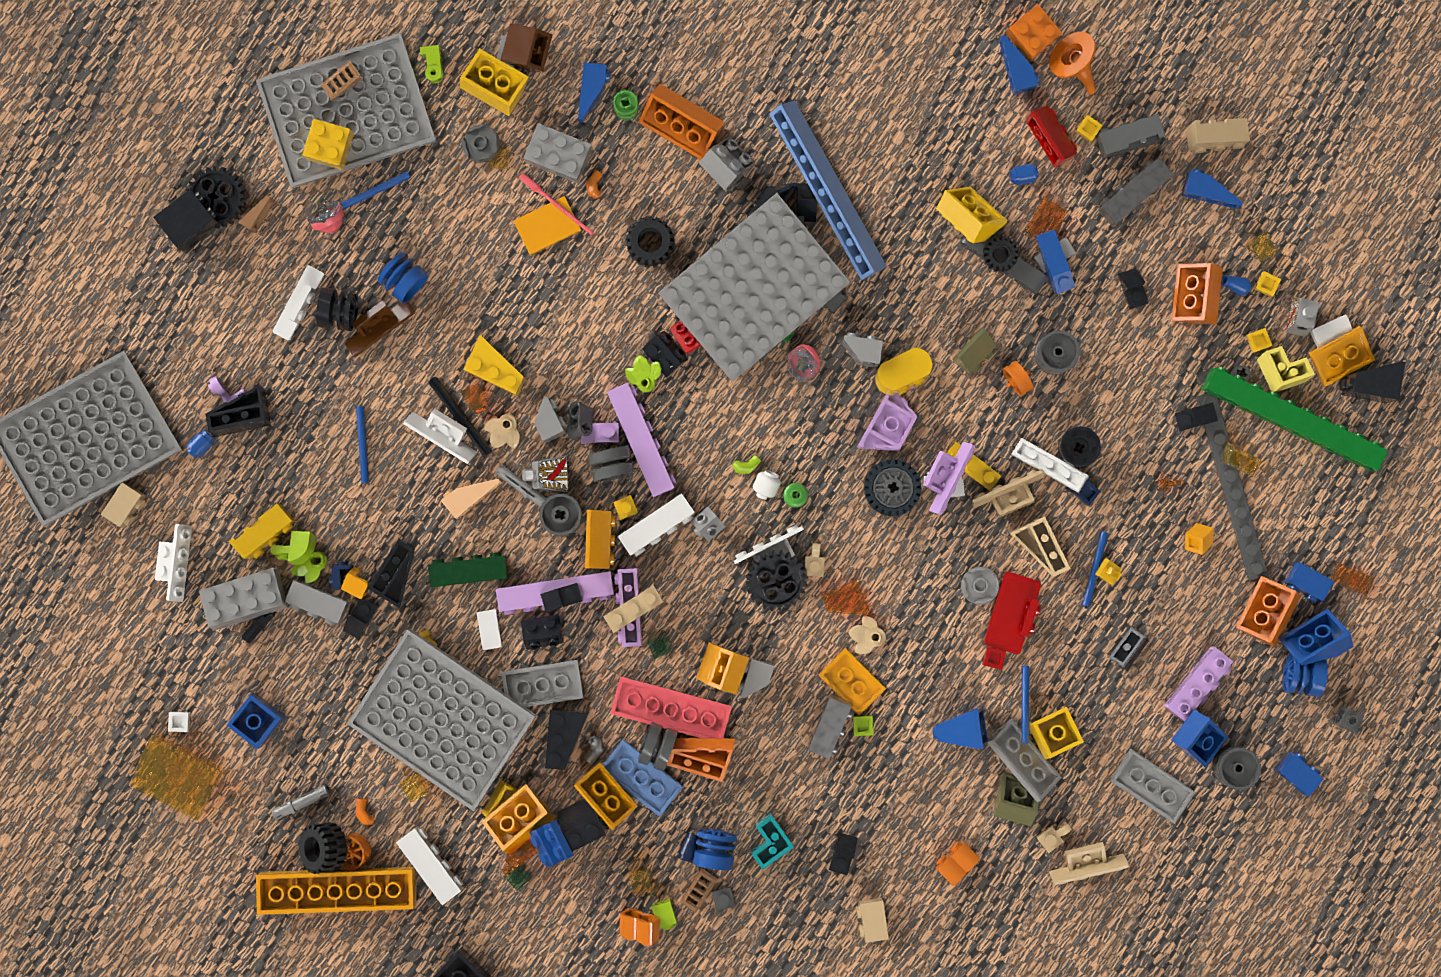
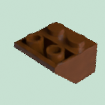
[501,23,553,73]

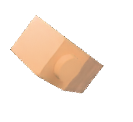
[441,479,502,519]

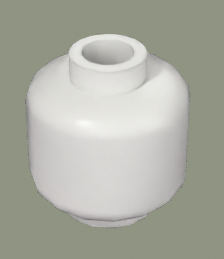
[753,470,781,500]

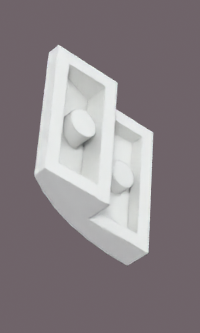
[1310,315,1353,349]

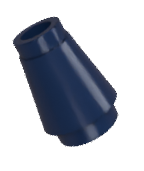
[677,833,699,863]

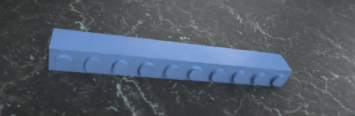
[769,101,887,280]

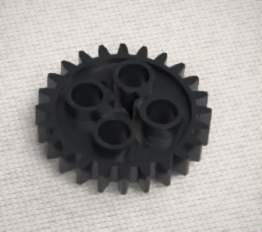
[186,166,248,229]
[745,550,808,611]

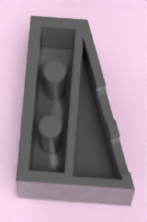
[1096,114,1165,159]

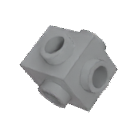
[690,507,725,542]

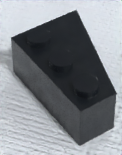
[205,383,271,437]
[367,538,415,608]
[545,709,590,770]

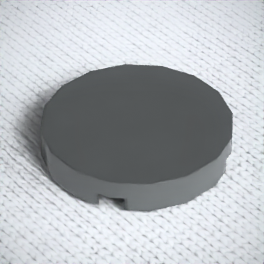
[462,124,500,163]

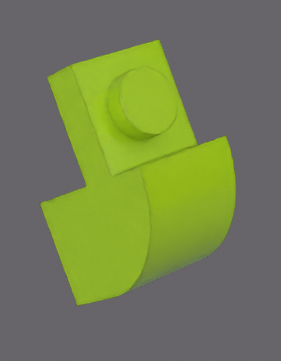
[270,531,317,565]

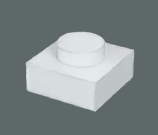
[168,712,190,732]

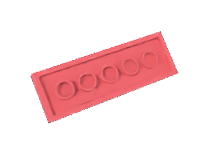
[610,676,732,738]

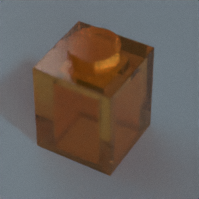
[461,383,490,415]

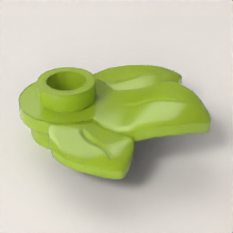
[625,355,661,392]
[291,552,328,584]

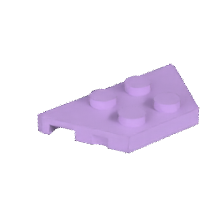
[857,393,917,451]

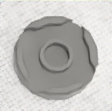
[961,567,999,604]

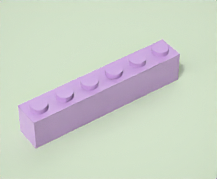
[607,383,676,498]
[496,572,615,615]

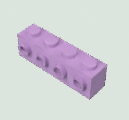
[615,568,642,647]
[1164,647,1233,722]

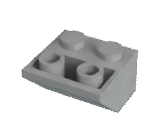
[699,136,756,190]
[842,333,883,368]
[534,396,567,443]
[738,658,774,698]

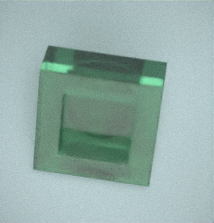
[647,634,672,659]
[504,863,532,891]

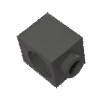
[1332,706,1364,733]

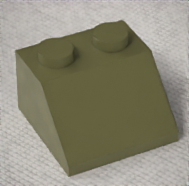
[952,327,997,375]
[994,773,1039,826]

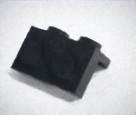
[642,331,688,378]
[521,614,564,650]

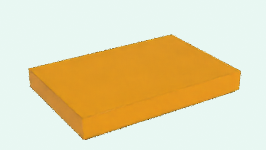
[513,196,581,256]
[1309,326,1375,387]
[818,648,886,716]

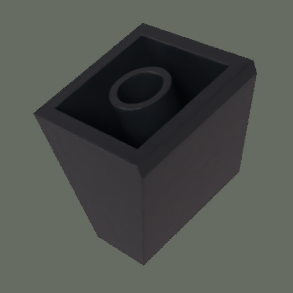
[153,189,218,254]
[1340,361,1406,403]
[557,798,609,852]

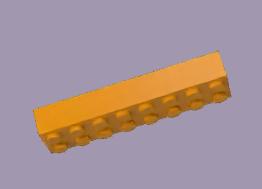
[256,867,417,915]

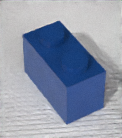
[1284,562,1334,603]
[1274,752,1324,797]

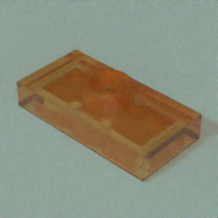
[1330,563,1374,595]

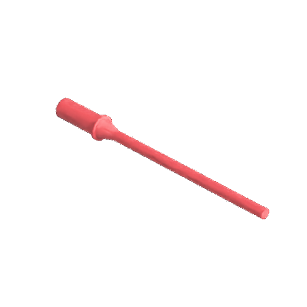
[519,173,594,236]

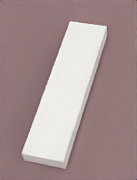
[1012,438,1089,493]

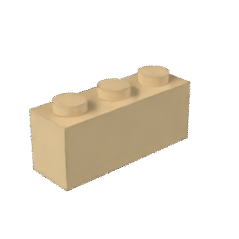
[603,585,664,633]

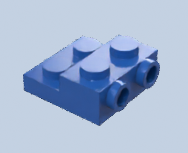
[529,820,574,868]

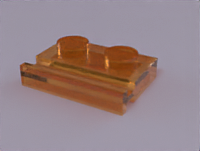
[1025,197,1068,238]

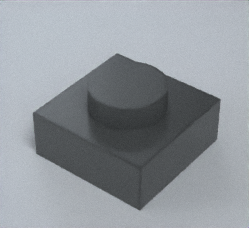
[712,886,735,911]

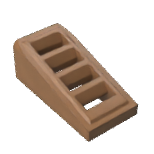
[321,61,363,101]
[238,195,274,233]
[680,868,718,913]

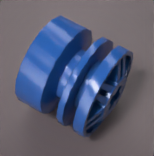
[377,252,429,304]
[1282,653,1328,697]
[693,829,737,870]

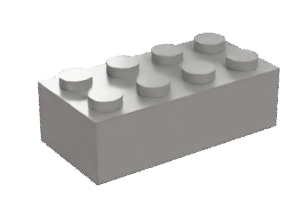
[199,568,289,630]

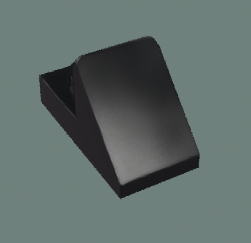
[797,183,817,222]
[1117,268,1149,310]
[1175,402,1218,431]
[540,583,583,612]
[343,598,378,640]
[829,832,858,875]

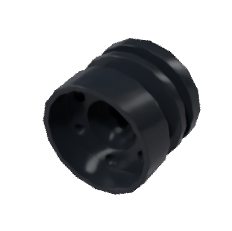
[316,287,358,331]
[1057,426,1101,469]

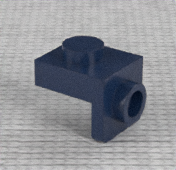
[329,561,354,589]

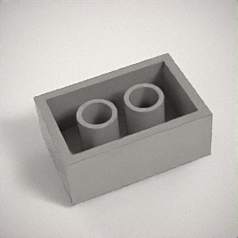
[524,123,592,184]

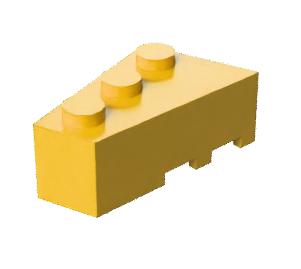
[463,335,526,396]
[228,504,296,559]

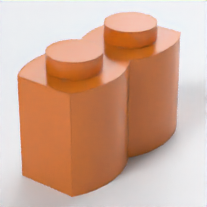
[935,841,980,886]
[620,908,660,946]

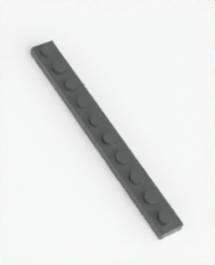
[1195,393,1268,580]

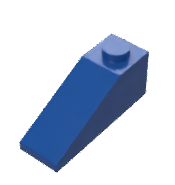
[999,35,1039,95]
[578,62,611,123]
[1182,169,1243,209]
[1036,229,1075,294]

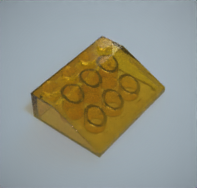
[130,734,225,821]

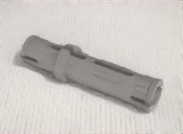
[494,464,547,508]
[271,784,330,821]

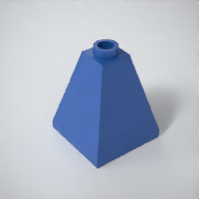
[932,706,988,749]

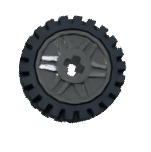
[864,459,921,516]

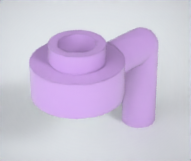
[208,376,246,402]

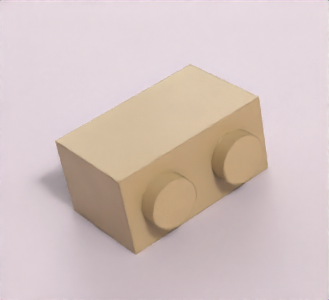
[101,482,146,528]
[856,898,889,943]

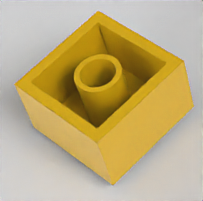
[302,119,354,170]
[1029,707,1084,760]

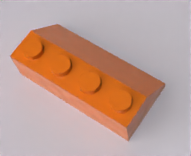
[638,84,725,160]

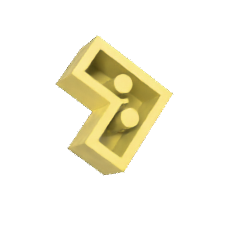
[1257,346,1315,393]

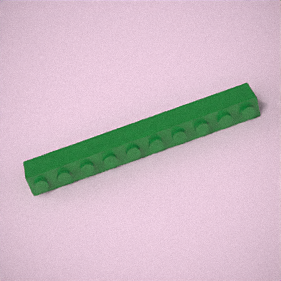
[1201,367,1388,472]

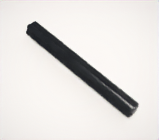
[428,377,492,456]

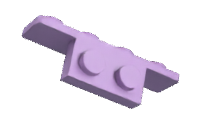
[923,442,975,515]

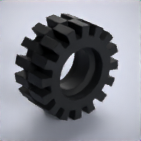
[983,236,1019,273]

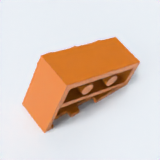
[667,738,735,782]

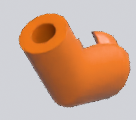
[586,169,603,199]
[355,798,374,826]

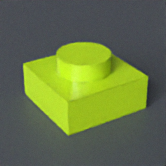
[853,715,873,736]

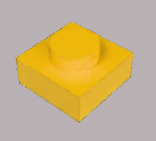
[1075,115,1103,142]
[1254,271,1281,297]
[1246,328,1272,353]
[613,495,638,520]

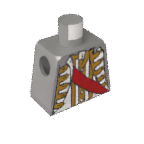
[1286,297,1319,337]
[522,456,568,493]

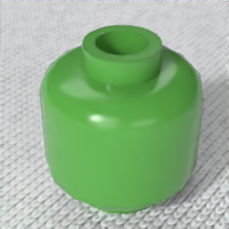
[783,483,808,508]

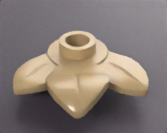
[484,414,520,449]
[848,616,886,654]

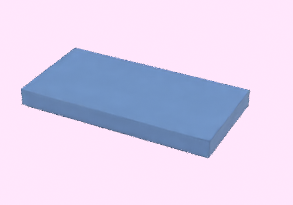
[603,739,684,817]

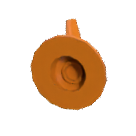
[1049,32,1096,95]

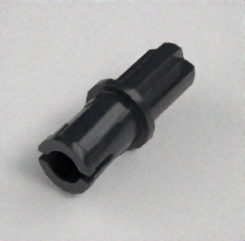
[242,612,275,644]

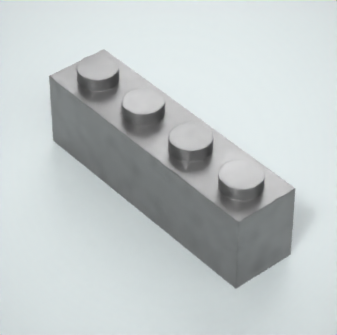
[1098,158,1174,227]

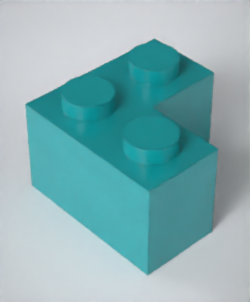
[751,813,794,870]

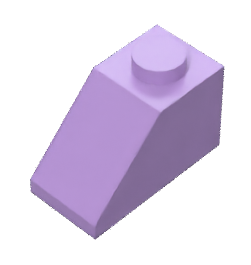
[581,423,620,444]

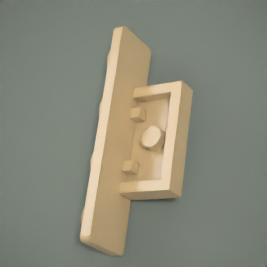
[972,469,1044,518]
[1049,842,1129,885]

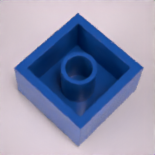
[226,693,286,749]
[1171,710,1228,768]

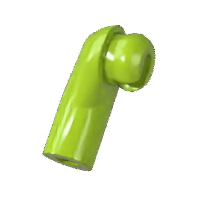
[732,455,761,474]

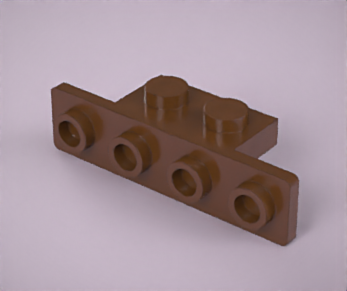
[345,301,416,357]

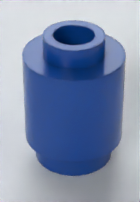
[1010,163,1039,186]
[187,430,215,458]

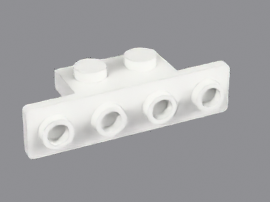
[273,265,325,341]
[403,409,477,464]
[155,524,192,602]
[734,525,804,564]

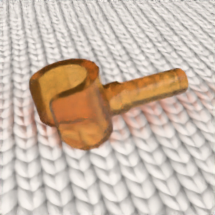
[1156,478,1184,491]

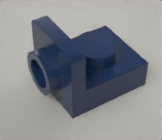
[1065,479,1101,506]

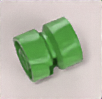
[613,90,639,121]

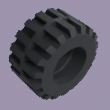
[626,216,675,268]
[298,822,348,874]

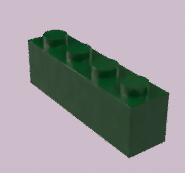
[428,552,509,588]

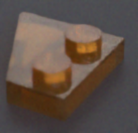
[821,580,871,615]
[502,841,538,877]

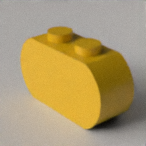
[875,348,932,395]

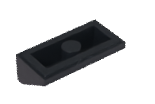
[1108,627,1149,671]

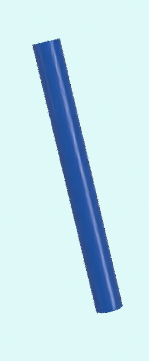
[339,171,411,210]
[356,406,369,483]
[1082,531,1108,607]
[1021,666,1029,744]

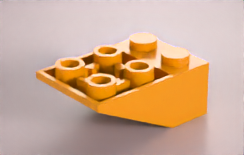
[696,642,749,695]

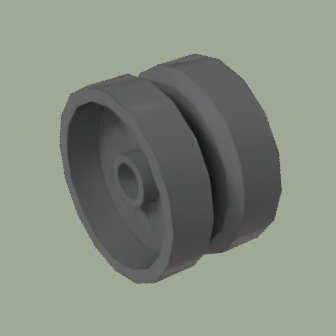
[1034,330,1080,375]
[588,446,635,482]
[539,494,583,536]
[637,722,678,771]
[1212,746,1261,790]

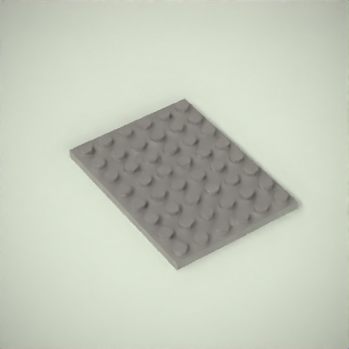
[256,33,437,189]
[658,193,850,382]
[0,351,182,527]
[347,628,537,811]

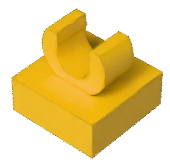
[1095,558,1122,585]

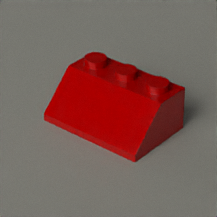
[1025,105,1078,169]

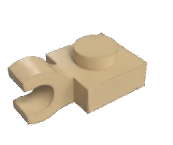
[804,543,825,577]
[1036,822,1072,853]

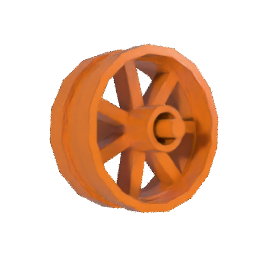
[1002,361,1034,397]
[341,833,371,871]

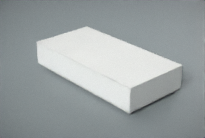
[476,609,502,650]

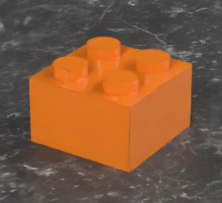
[1006,4,1062,62]

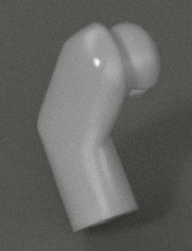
[585,736,603,765]

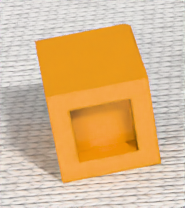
[1185,523,1214,555]
[341,567,369,599]

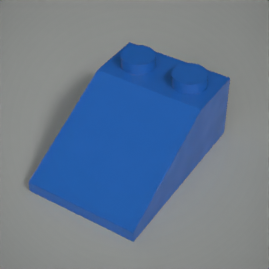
[1278,609,1354,666]

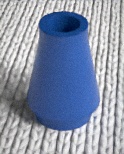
[1221,275,1251,296]

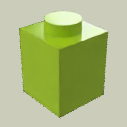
[652,898,677,931]

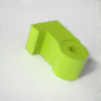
[420,45,443,84]

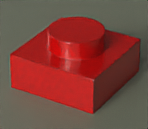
[982,646,1006,670]

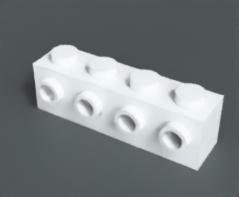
[618,493,695,557]
[396,826,463,905]

